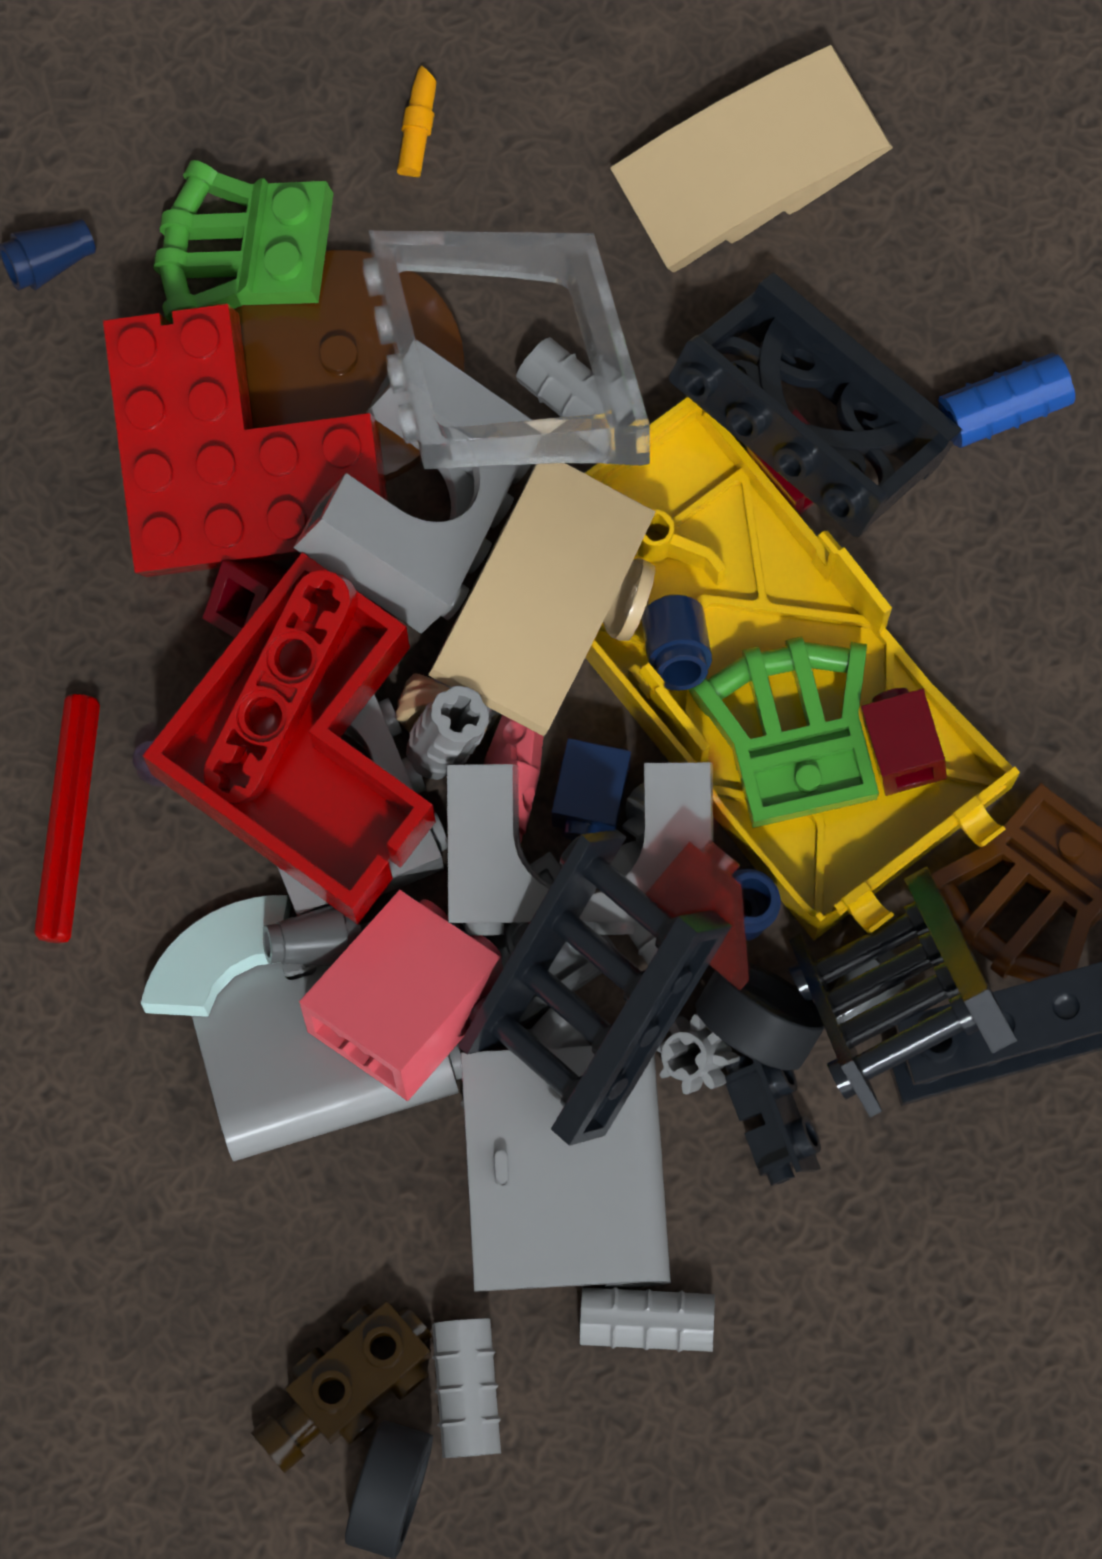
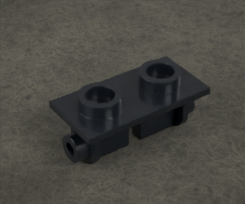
[725,1056,821,1186]

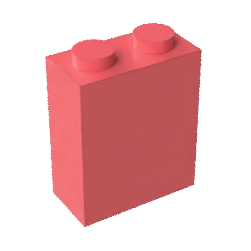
[299,890,503,1101]

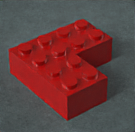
[103,304,388,577]
[143,552,436,925]

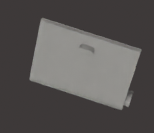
[192,922,462,1162]
[461,1046,671,1292]

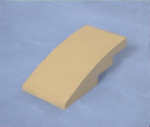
[610,45,893,272]
[428,452,655,736]

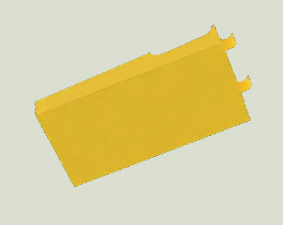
[584,397,1020,941]

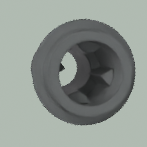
[263,905,361,967]

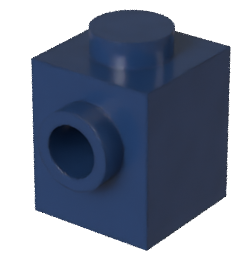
[552,738,631,840]

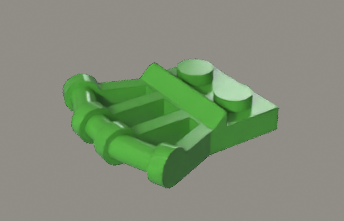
[153,160,334,324]
[688,636,879,828]

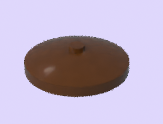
[234,250,465,481]

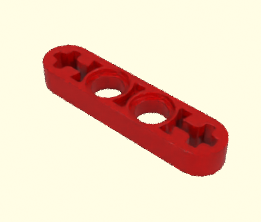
[203,570,358,804]

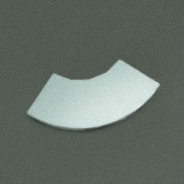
[141,895,291,1017]

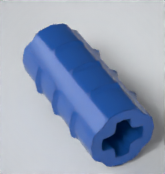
[938,352,1075,448]

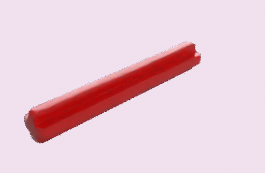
[34,694,100,943]

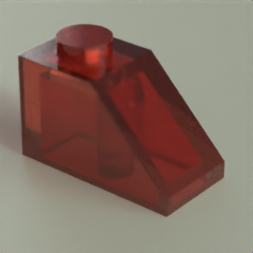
[645,840,751,990]

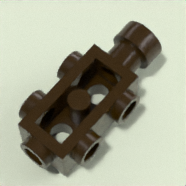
[250,1301,432,1473]

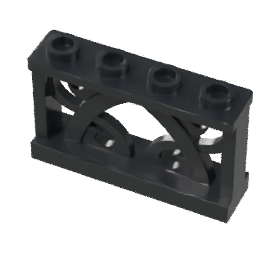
[669,272,963,538]

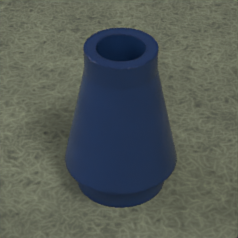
[0,219,96,291]

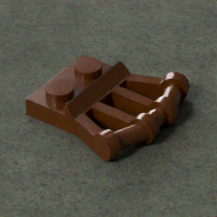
[931,783,1102,982]

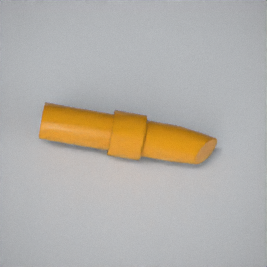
[397,65,437,177]

